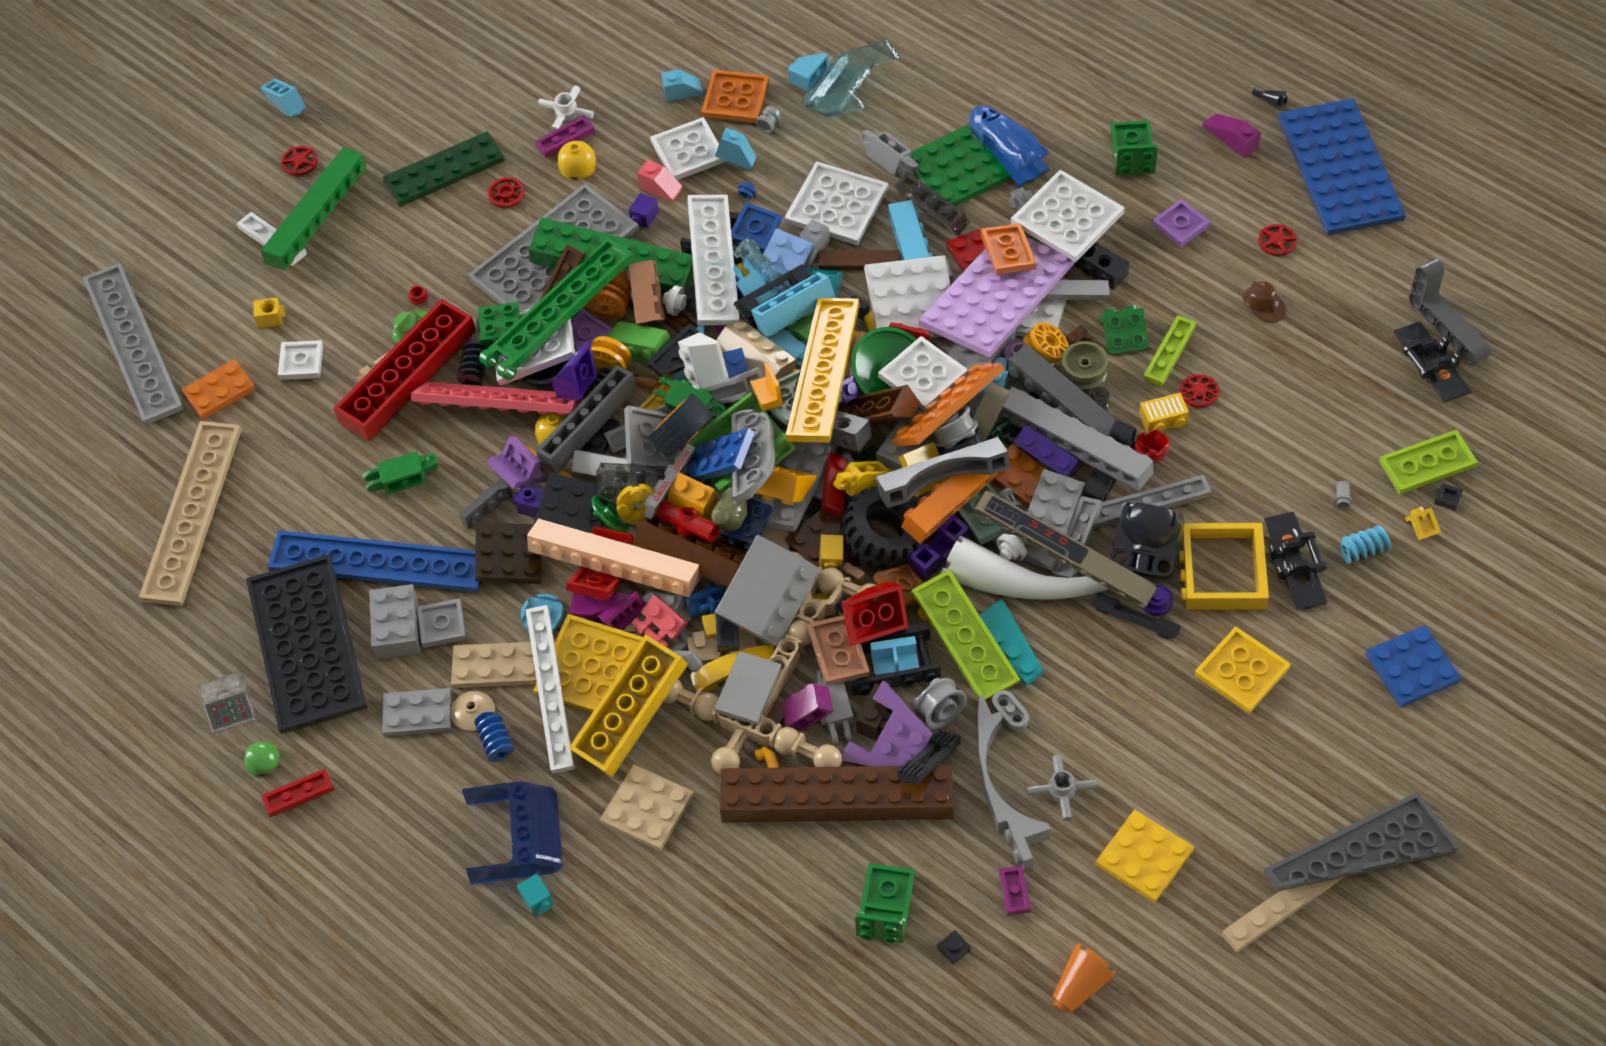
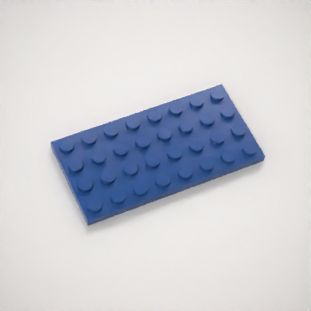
[1278,98,1406,235]

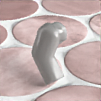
[673,650,703,672]

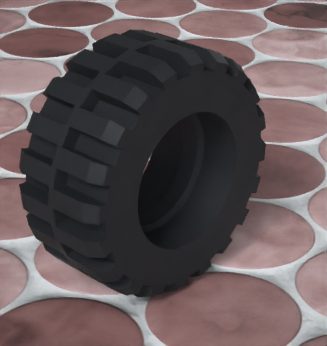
[840,486,923,571]

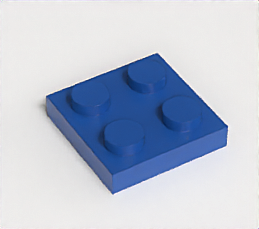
[731,202,783,252]

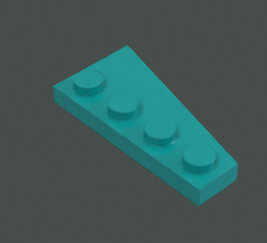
[979,599,1043,687]

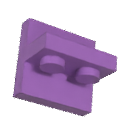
[487,436,547,489]

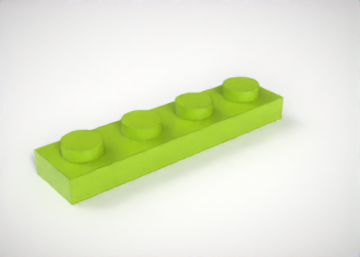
[1143,315,1197,387]

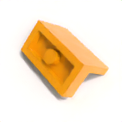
[750,363,783,411]

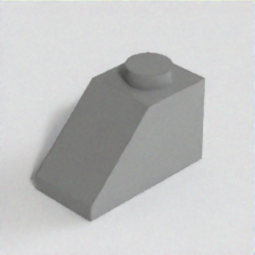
[799,219,830,268]

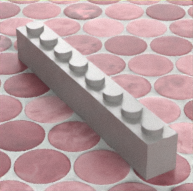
[999,387,1154,491]

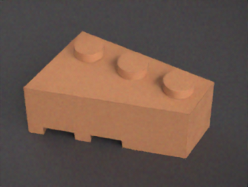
[627,260,667,326]

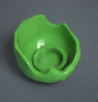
[244,742,280,777]

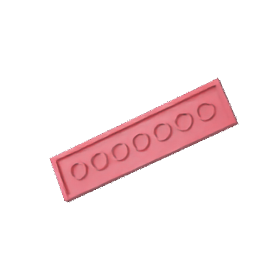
[411,382,583,416]

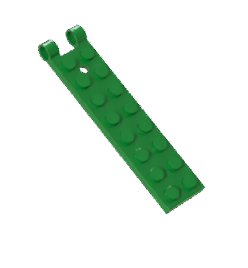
[479,238,635,380]

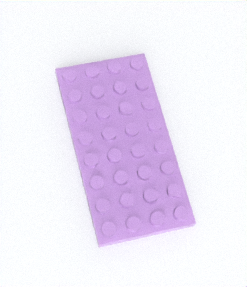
[918,237,1074,358]

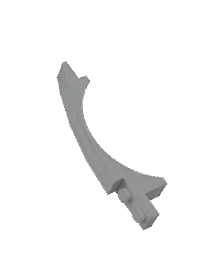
[604,367,764,453]
[978,696,1051,871]

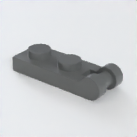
[459,479,512,529]

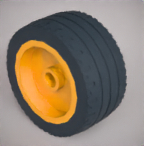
[648,393,713,458]

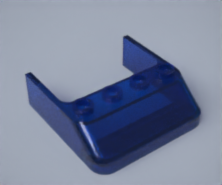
[462,781,563,884]

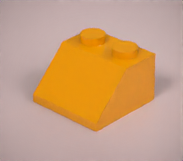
[755,466,817,505]
[667,472,719,520]

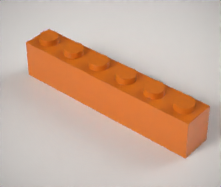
[901,471,1001,544]

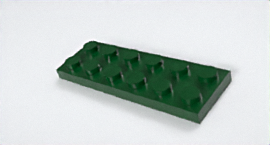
[383,131,505,207]

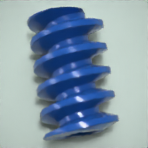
[474,712,514,762]

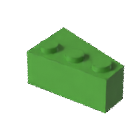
[607,321,671,367]

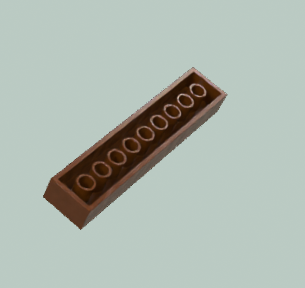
[720,765,953,822]

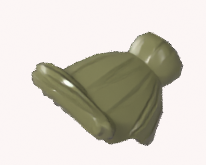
[711,487,747,532]

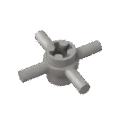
[1027,755,1097,821]

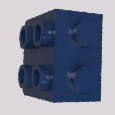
[719,498,773,552]

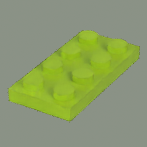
[1379,430,1478,495]

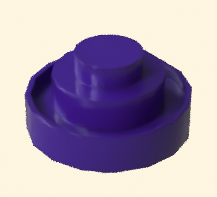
[1142,584,1174,616]

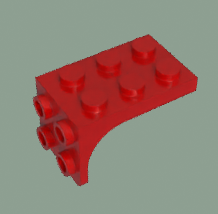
[566,526,634,600]

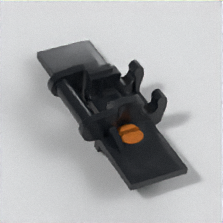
[1394,321,1472,403]
[1264,512,1327,610]

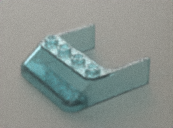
[802,40,899,117]

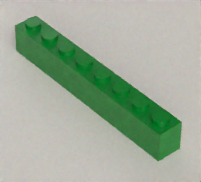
[261,147,366,271]

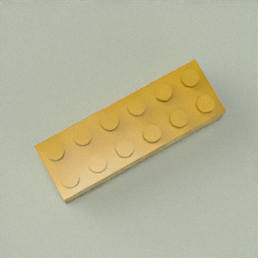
[569,634,688,777]

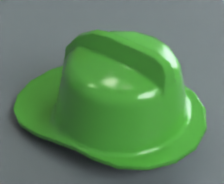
[392,310,428,344]

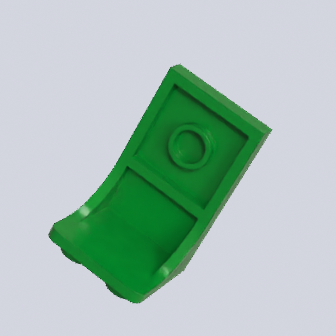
[1110,121,1158,175]
[855,863,915,944]

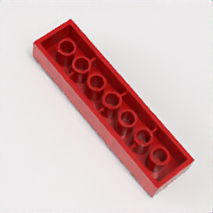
[333,298,476,442]

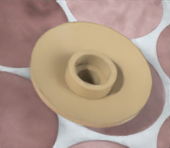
[451,691,495,732]

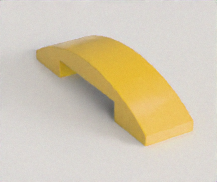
[689,645,775,693]

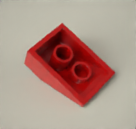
[842,582,909,646]

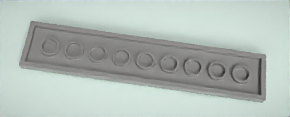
[83,263,184,426]

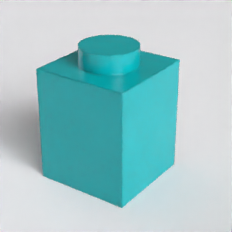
[516,873,554,916]

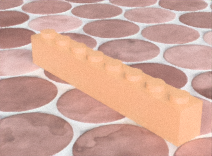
[527,519,699,597]

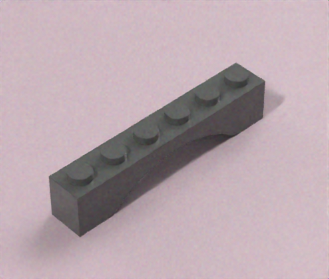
[876,437,1010,508]

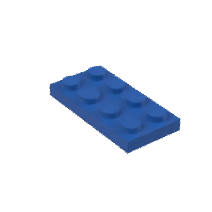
[686,428,755,482]

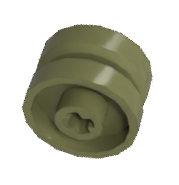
[1061,341,1108,395]

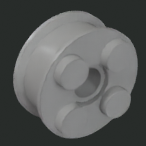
[933,405,978,449]
[914,678,967,730]

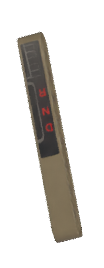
[974,491,1157,608]

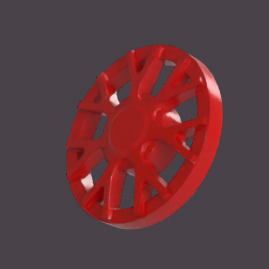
[488,177,525,208]
[1179,374,1219,408]

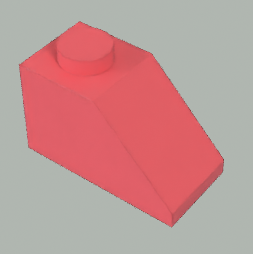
[637,160,683,202]

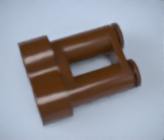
[1066,325,1101,346]

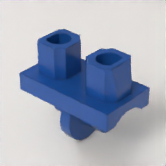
[685,584,725,617]

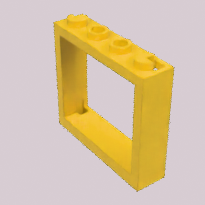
[1179,523,1269,610]

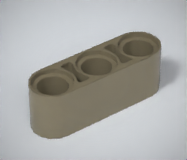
[972,382,1010,440]

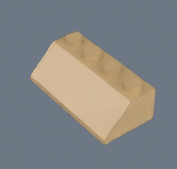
[716,318,796,380]

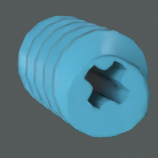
[1340,525,1392,564]

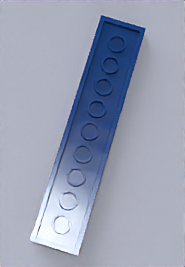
[267,530,481,593]

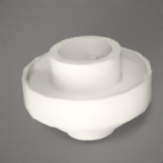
[663,285,687,316]
[997,534,1027,561]

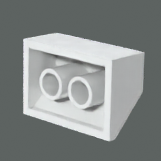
[678,332,729,390]

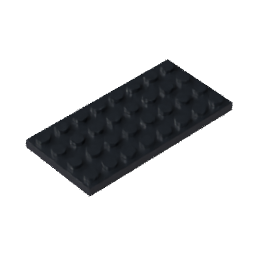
[246,554,368,734]

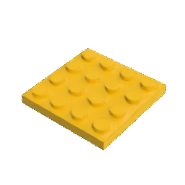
[533,614,643,713]

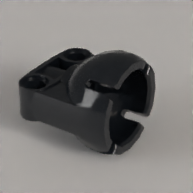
[1110,502,1184,579]

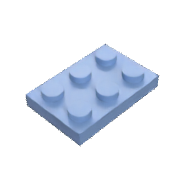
[756,228,813,294]

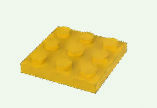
[1194,626,1291,714]
[1095,809,1194,903]

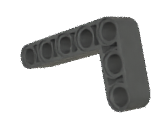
[1409,258,1492,365]

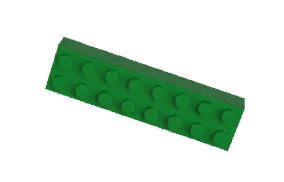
[528,217,693,294]

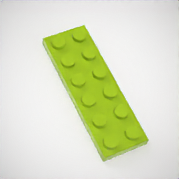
[911,569,1020,701]

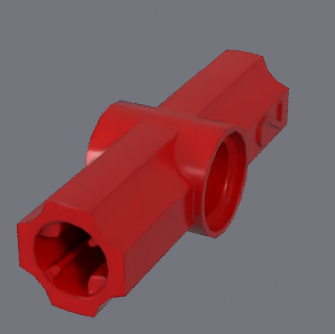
[656,500,720,542]

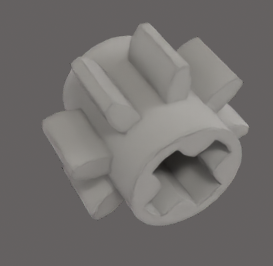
[1008,187,1033,211]

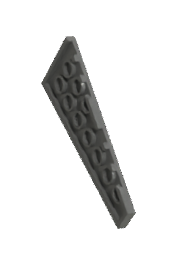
[1263,792,1460,892]

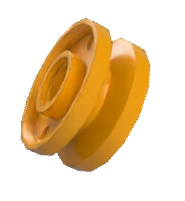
[1023,322,1069,367]
[591,336,632,373]

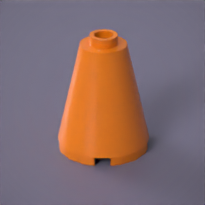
[1052,943,1116,1013]

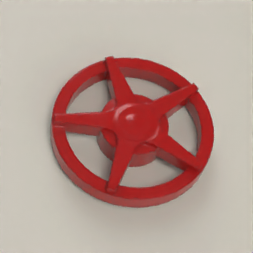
[281,146,318,176]
[1258,224,1297,256]

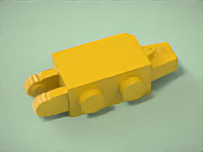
[833,461,894,497]

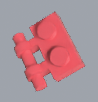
[632,595,688,648]

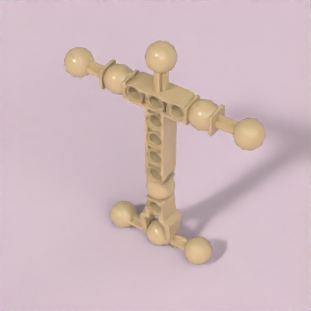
[662,551,876,775]

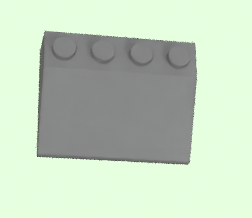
[715,535,820,646]

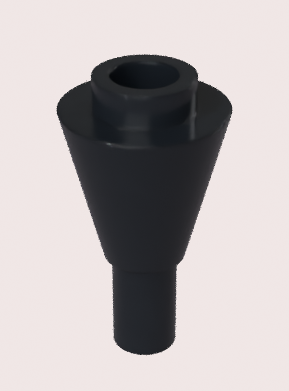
[1252,87,1288,110]

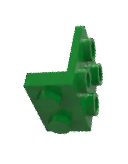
[476,302,520,348]
[1099,306,1149,354]

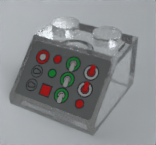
[198,671,257,734]

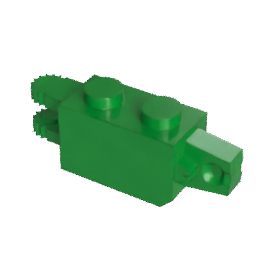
[653,377,727,419]
[362,451,439,495]

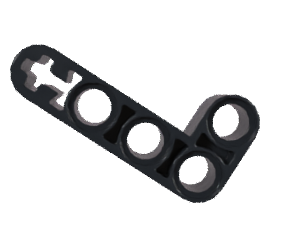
[1082,420,1137,502]

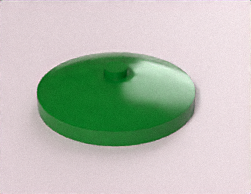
[849,327,917,395]

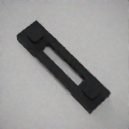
[733,264,810,321]
[1091,592,1181,640]
[897,730,960,784]

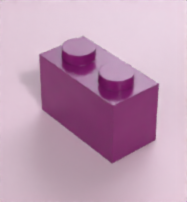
[781,683,834,731]

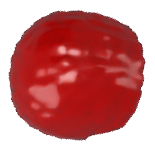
[1132,429,1170,464]

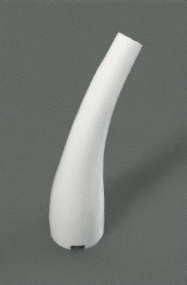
[941,536,1108,600]

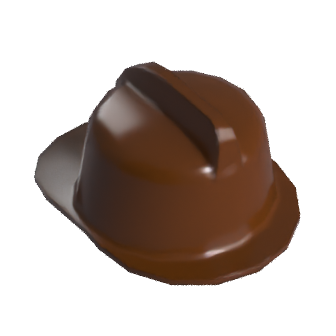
[1242,280,1286,323]

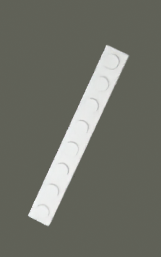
[526,605,575,774]

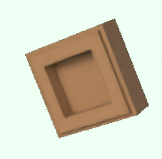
[843,562,865,586]

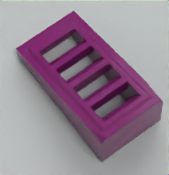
[598,591,646,630]

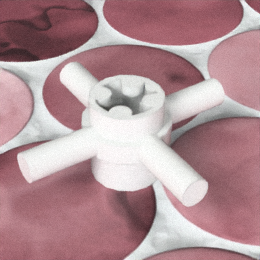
[538,85,594,131]

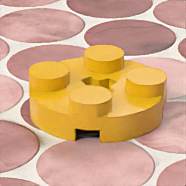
[616,484,656,526]

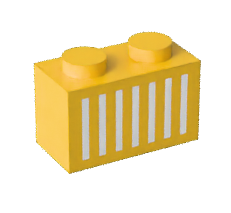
[1139,393,1189,433]

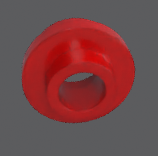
[408,285,428,305]

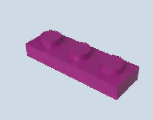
[535,116,595,158]

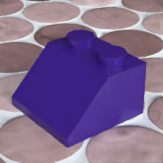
[553,342,597,401]

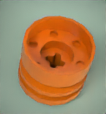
[585,270,632,320]

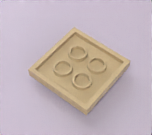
[600,764,694,852]

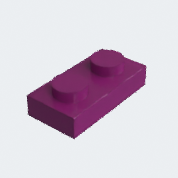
[999,865,1031,916]

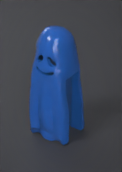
[969,105,1049,188]

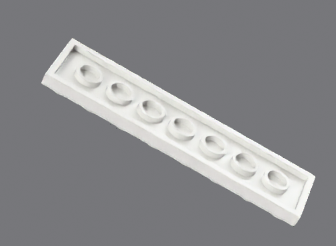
[687,195,739,325]

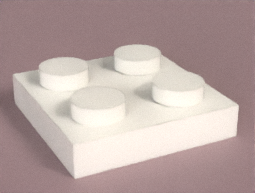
[278,340,323,380]

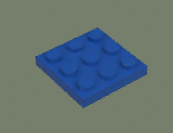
[1365,625,1461,708]

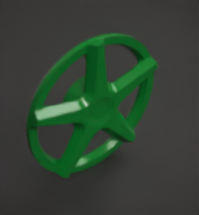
[591,495,629,533]

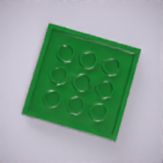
[910,125,1010,212]

